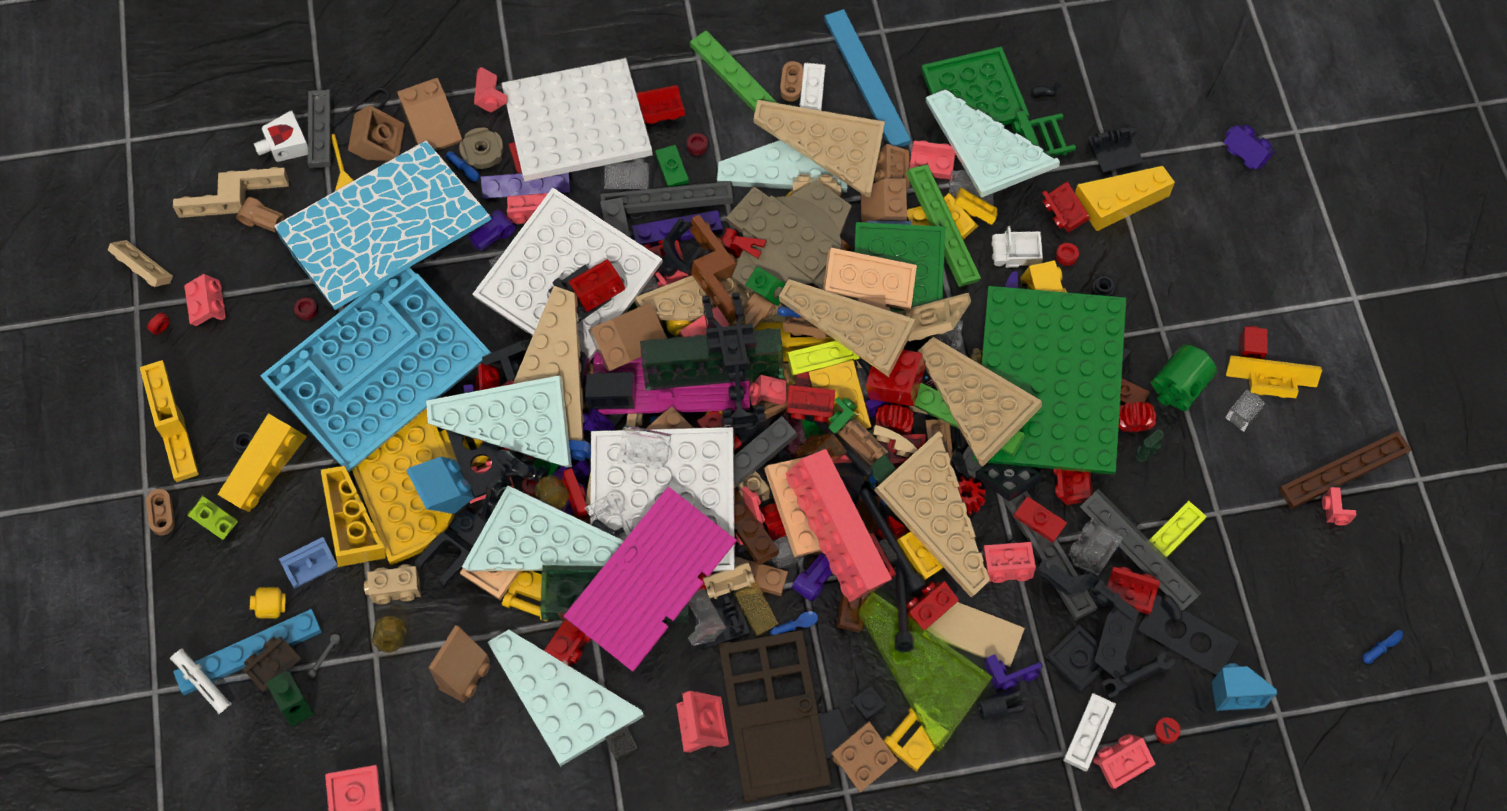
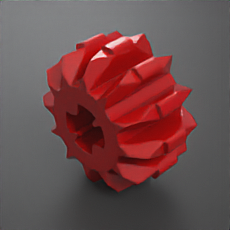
[1119,402,1156,433]
[875,404,914,435]
[958,476,986,517]

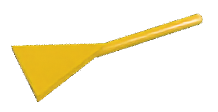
[331,134,353,191]

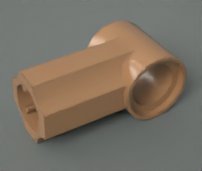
[236,197,285,233]
[733,292,775,331]

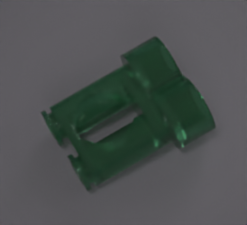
[1136,430,1164,462]

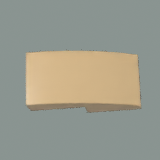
[871,425,918,458]

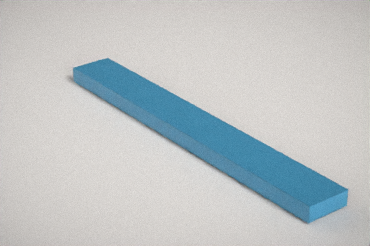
[824,9,911,148]

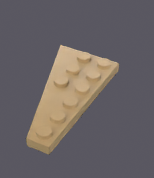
[779,279,916,377]

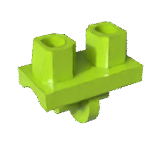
[188,495,238,540]

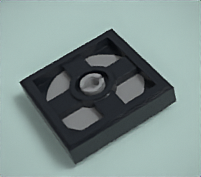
[975,463,1043,502]

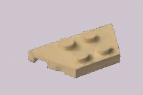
[894,293,971,341]

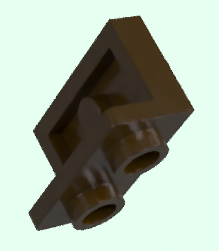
[242,636,302,692]

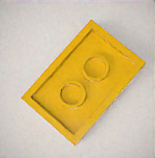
[809,360,872,439]

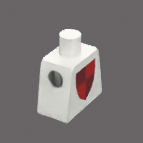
[254,111,308,162]

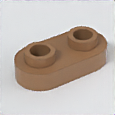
[780,61,804,101]
[146,489,175,536]

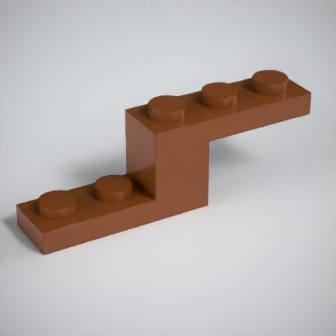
[690,215,736,322]

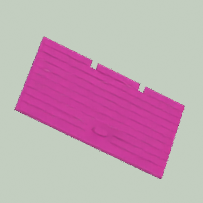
[593,342,750,414]
[564,486,737,672]

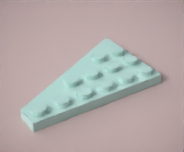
[717,140,847,193]
[426,376,572,467]
[488,630,644,766]

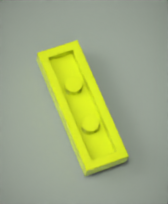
[786,341,860,376]
[1149,501,1207,558]

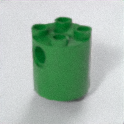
[1151,345,1217,412]

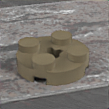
[459,128,504,170]

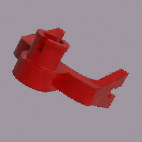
[720,228,767,259]

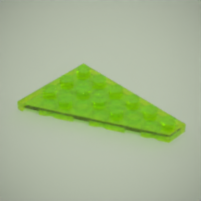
[858,592,992,752]

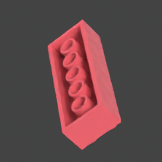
[785,449,892,603]

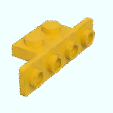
[1226,356,1322,398]

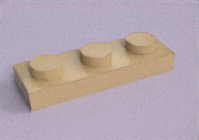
[108,240,173,287]

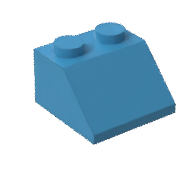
[406,457,474,514]
[1211,664,1277,711]

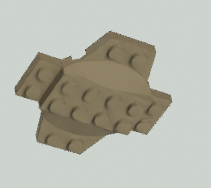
[726,180,851,298]

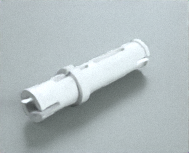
[170,648,232,714]

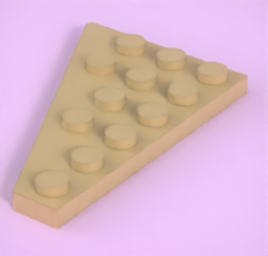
[754,100,885,197]
[634,257,789,323]
[513,286,585,441]
[918,337,1042,466]
[874,431,990,597]

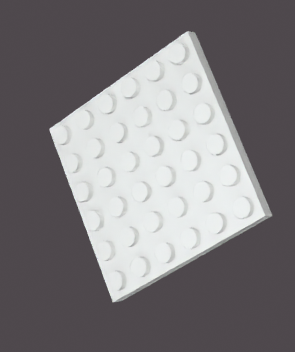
[502,58,652,181]
[473,188,663,364]
[590,427,735,574]

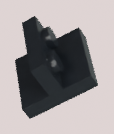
[482,340,531,381]

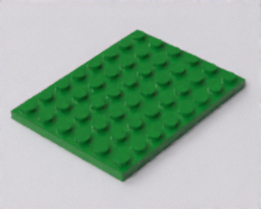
[973,286,1126,475]

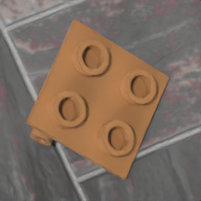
[831,721,897,793]

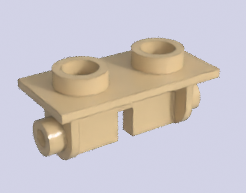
[703,562,756,599]

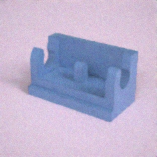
[279,537,338,589]

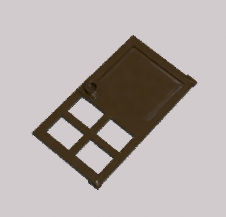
[718,630,831,803]

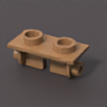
[838,418,888,467]

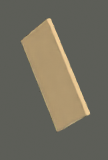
[923,602,1025,668]

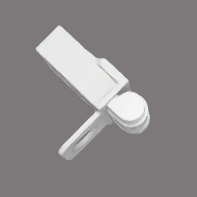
[991,226,1043,268]

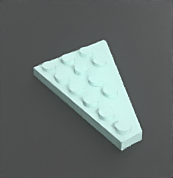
[926,89,1060,198]
[462,485,624,571]

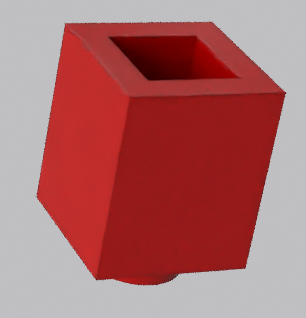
[1239,326,1268,360]

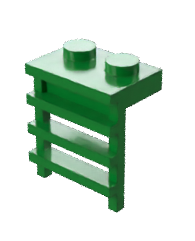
[1012,110,1076,158]

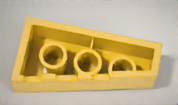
[1075,166,1175,231]
[1020,261,1067,293]
[218,414,307,512]
[321,466,386,567]

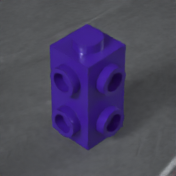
[1223,124,1276,169]

